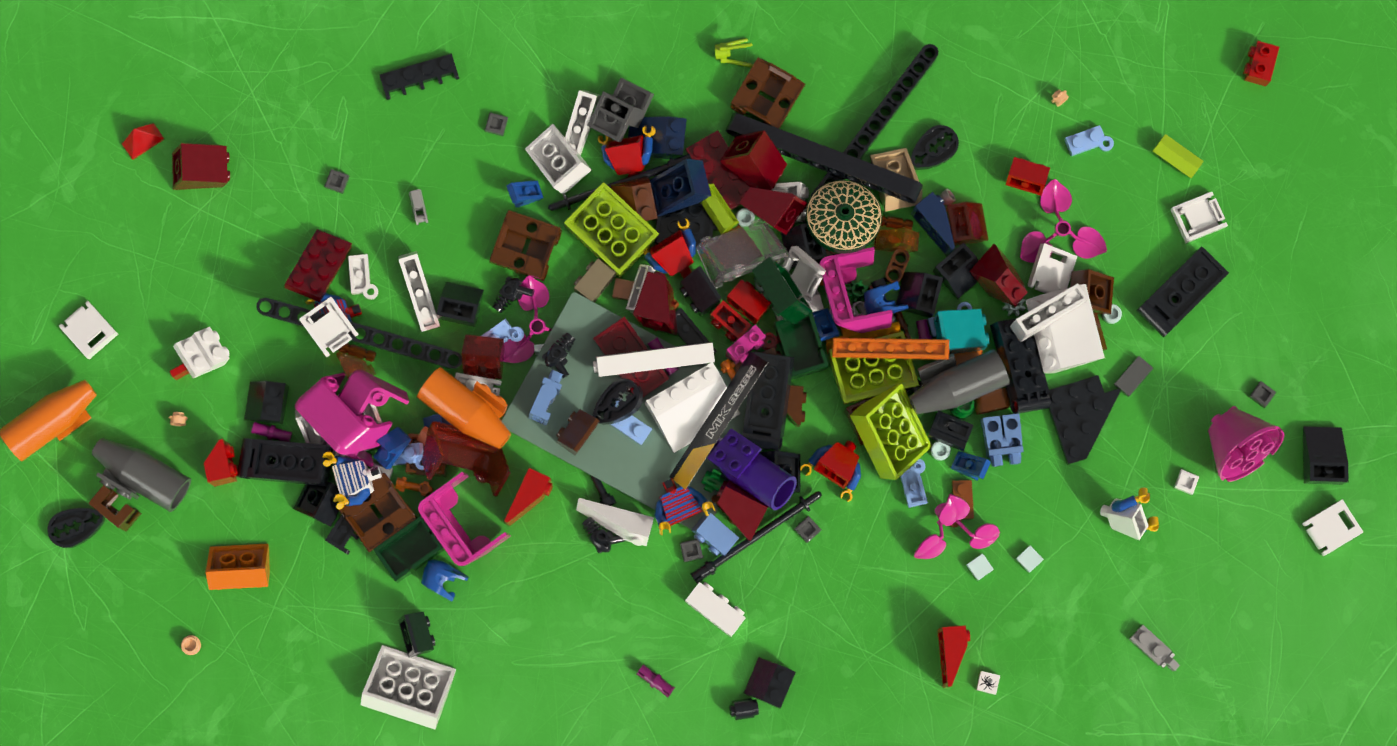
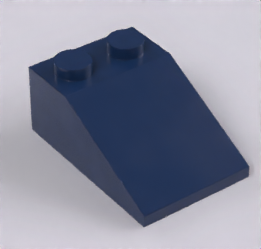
[628,117,687,159]
[649,159,711,216]
[911,192,955,257]

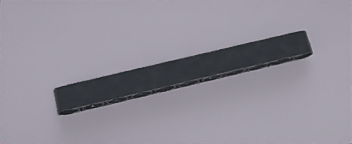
[810,44,939,198]
[726,113,923,204]
[256,298,462,369]

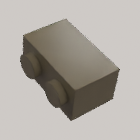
[574,259,616,303]

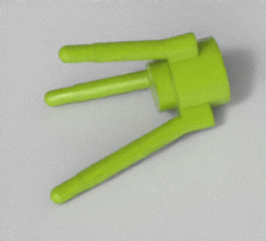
[715,38,754,67]

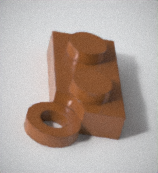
[950,480,974,527]

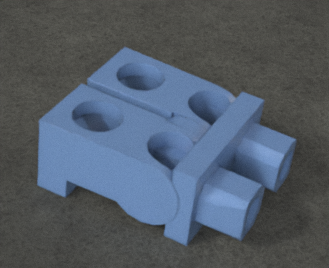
[529,370,563,425]
[980,414,1024,467]

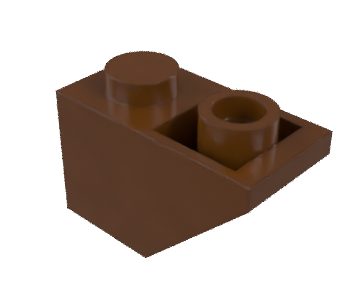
[787,386,807,427]

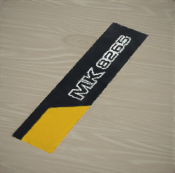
[669,351,768,490]

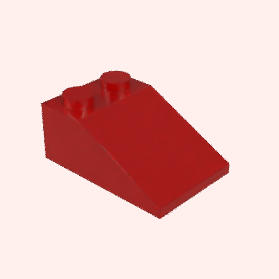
[504,468,553,526]
[937,625,970,688]

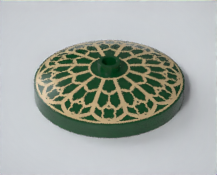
[805,180,882,254]

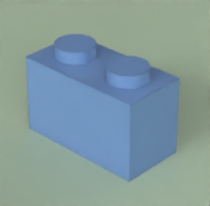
[691,513,739,556]

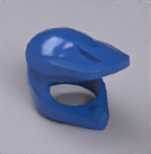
[864,281,909,315]
[421,559,469,601]

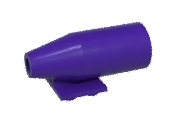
[707,428,797,510]

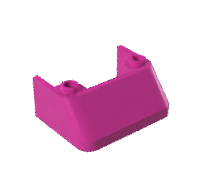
[820,247,893,333]
[338,370,409,468]
[295,372,393,455]
[418,472,511,566]

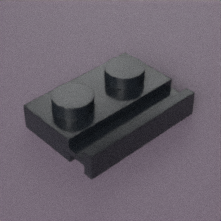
[928,411,974,451]

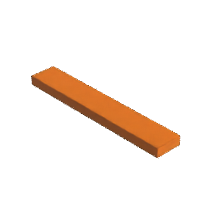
[832,338,950,360]

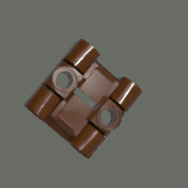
[730,57,805,129]
[490,210,562,281]
[338,473,417,553]

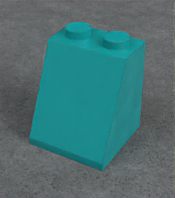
[933,309,989,355]

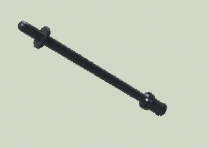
[548,153,691,211]
[690,491,822,584]

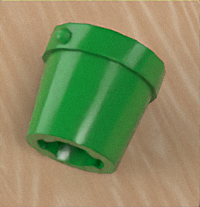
[950,400,975,419]

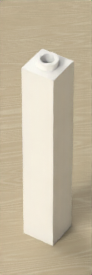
[593,342,715,377]

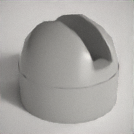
[940,189,956,205]

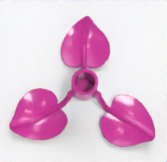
[1020,179,1107,263]
[502,276,552,363]
[913,494,1000,559]

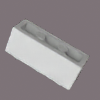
[685,582,746,637]

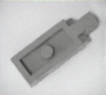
[1129,625,1180,671]

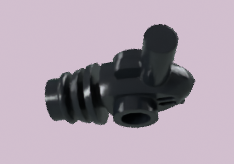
[492,277,535,313]
[542,332,575,378]
[582,517,625,553]

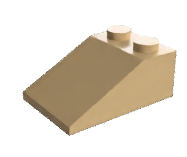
[870,148,922,212]

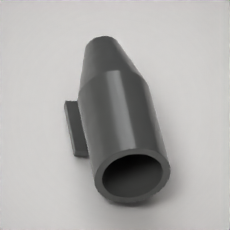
[909,349,1009,414]
[92,438,191,512]

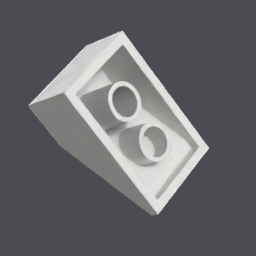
[525,124,591,195]

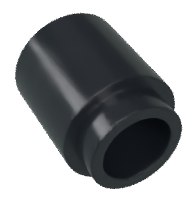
[729,698,759,720]

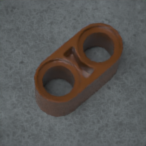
[884,249,910,284]
[974,388,1010,415]

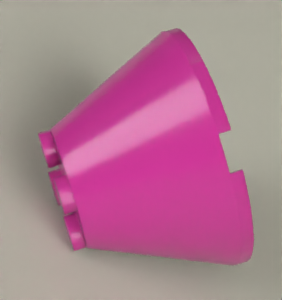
[1208,406,1284,482]

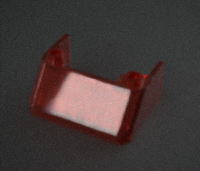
[422,421,511,497]

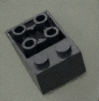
[1303,426,1349,485]

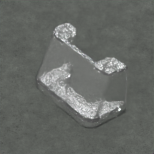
[696,218,789,289]

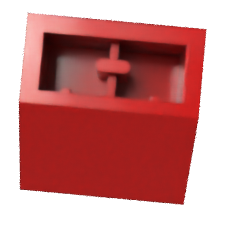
[204,439,238,487]

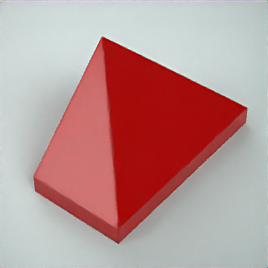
[122,123,165,160]

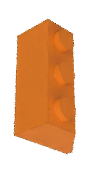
[206,544,270,590]

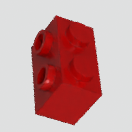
[1243,41,1279,87]
[1005,157,1050,196]
[726,279,771,325]
[710,300,752,342]

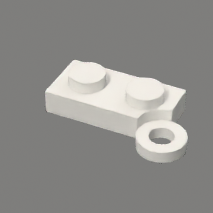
[348,254,379,300]

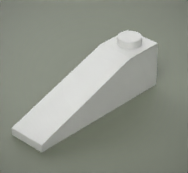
[565,90,601,155]
[398,251,440,332]
[1010,284,1088,342]
[576,498,654,546]

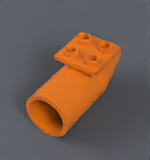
[417,367,511,449]
[0,380,97,461]

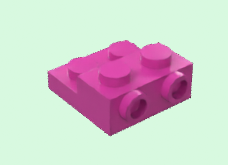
[726,325,766,364]

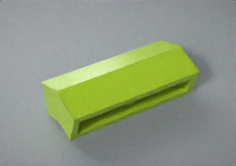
[1153,134,1204,178]
[700,183,739,235]

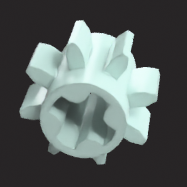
[1002,299,1025,316]

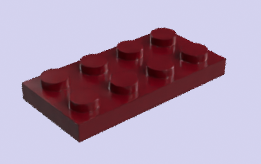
[686,130,751,210]
[284,229,352,302]
[593,316,669,398]

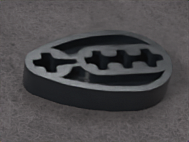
[910,125,959,170]
[593,378,643,425]
[48,508,105,548]

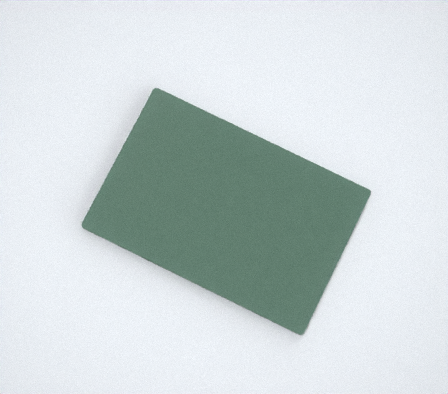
[502,292,769,529]

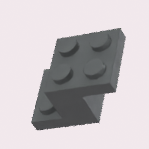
[587,78,654,142]

